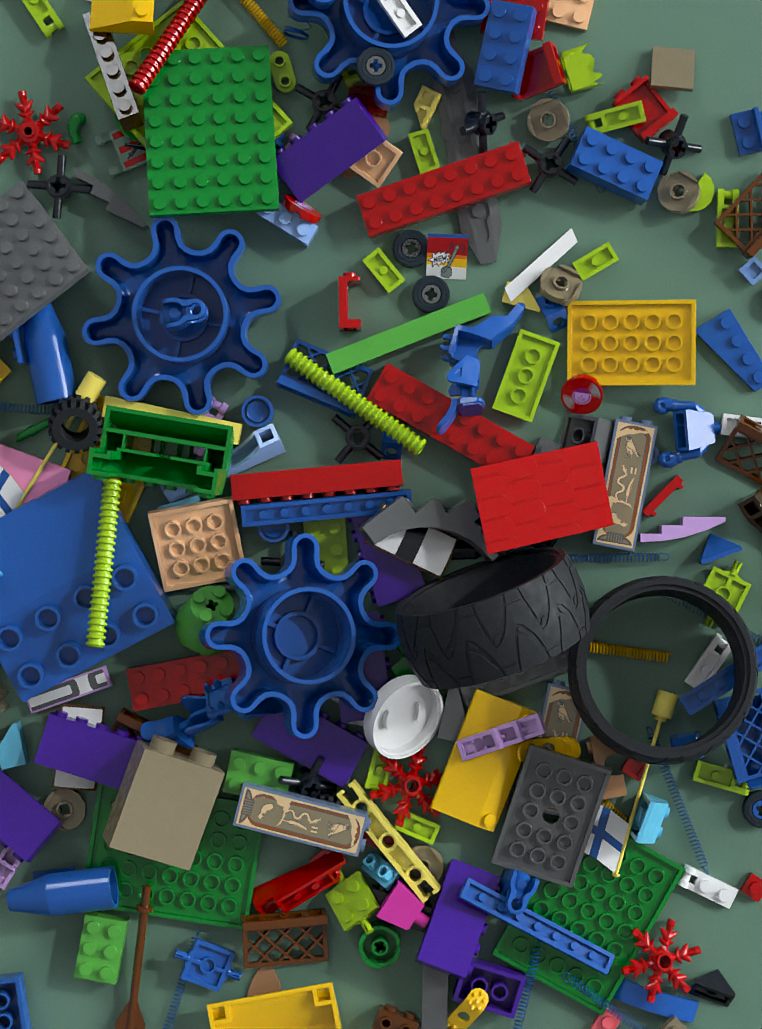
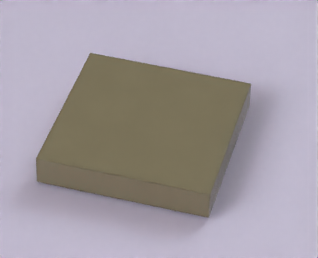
[650,46,695,92]

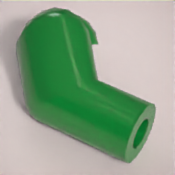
[67,113,86,145]

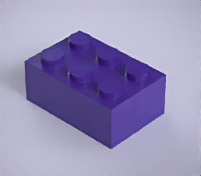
[452,957,526,1019]

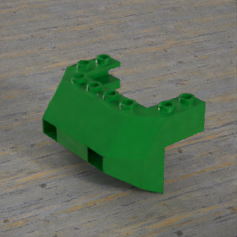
[86,405,234,499]

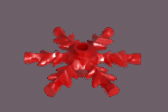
[0,90,71,175]
[369,746,443,827]
[621,919,701,1003]

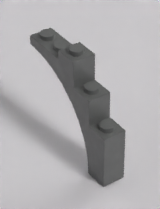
[358,496,499,561]

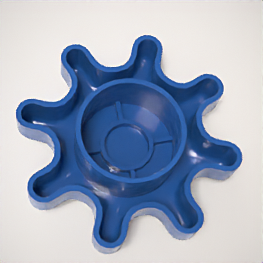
[287,0,490,111]
[82,217,282,416]
[199,533,401,739]

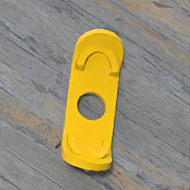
[517,737,581,762]
[447,988,488,1029]

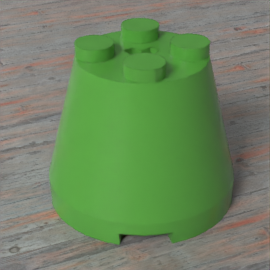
[174,585,236,656]

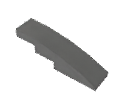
[75,169,148,231]

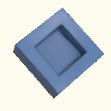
[738,256,762,286]

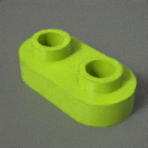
[270,51,296,94]

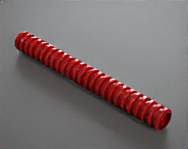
[128,0,207,95]

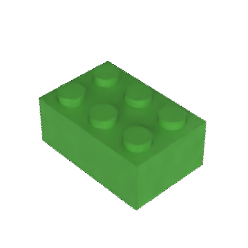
[223,747,295,796]
[74,911,130,985]

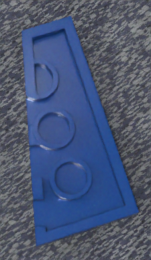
[696,309,762,392]

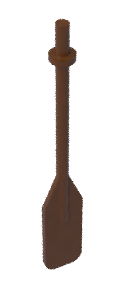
[115,884,153,1029]

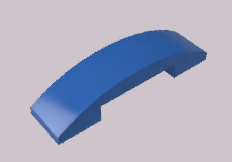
[613,979,699,1022]

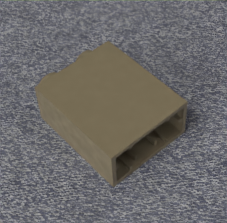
[102,734,225,871]

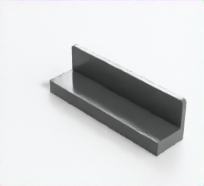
[422,965,449,1029]

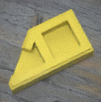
[413,85,442,129]
[502,281,540,313]

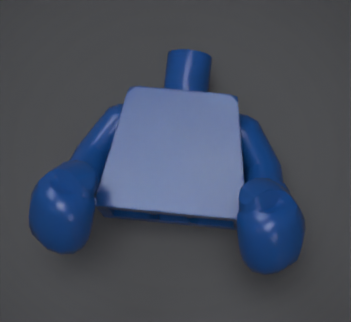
[653,397,722,468]

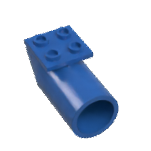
[9,303,77,405]
[6,865,119,917]

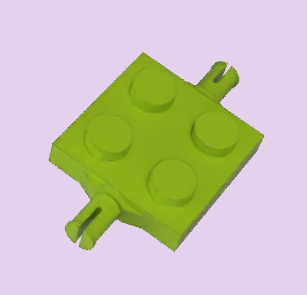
[703,560,752,628]
[325,869,380,935]

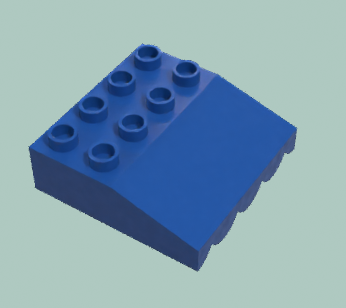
[0,471,177,702]

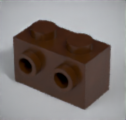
[371,1003,420,1029]

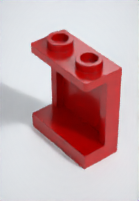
[511,41,568,101]
[611,75,678,144]
[338,272,361,332]

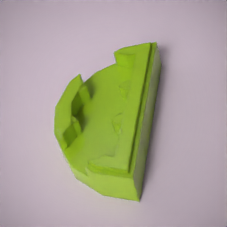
[688,173,714,212]

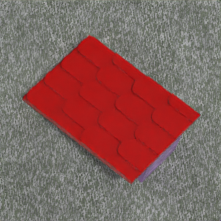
[470,441,614,554]

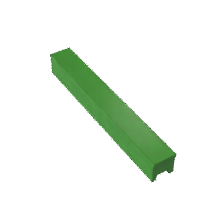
[326,293,491,375]

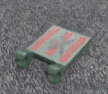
[95,129,147,178]

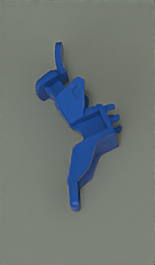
[436,303,525,435]
[141,677,284,749]

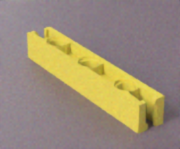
[102,396,243,445]
[336,779,441,903]

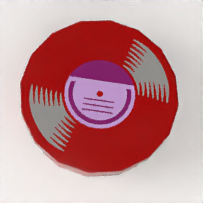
[282,195,322,224]
[561,374,603,415]

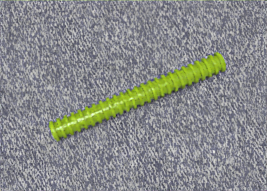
[284,348,426,456]
[85,479,122,648]

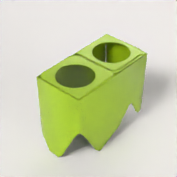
[560,42,604,95]

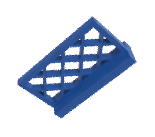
[277,338,374,419]
[712,688,762,783]

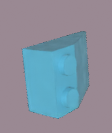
[630,792,670,844]

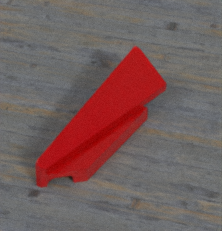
[252,851,346,914]

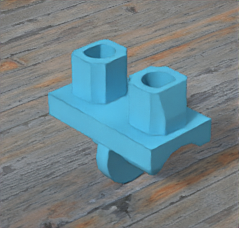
[360,852,401,891]

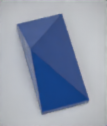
[698,533,742,565]

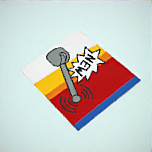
[426,233,468,280]

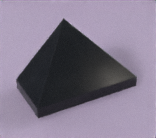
[688,969,735,1007]

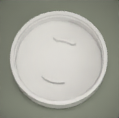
[363,675,443,759]

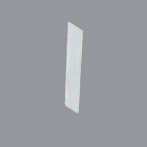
[505,228,578,302]

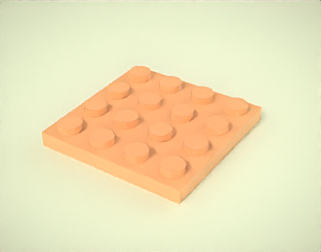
[148,496,244,592]

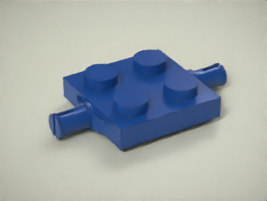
[173,937,242,992]

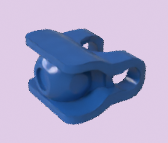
[162,298,209,331]
[499,869,539,915]

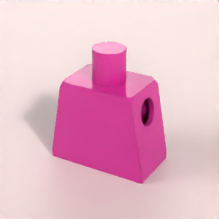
[376,879,430,930]

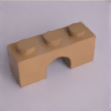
[586,736,627,800]

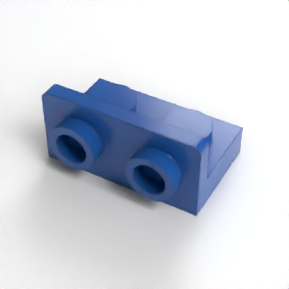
[730,106,762,157]

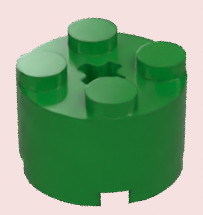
[359,921,401,969]

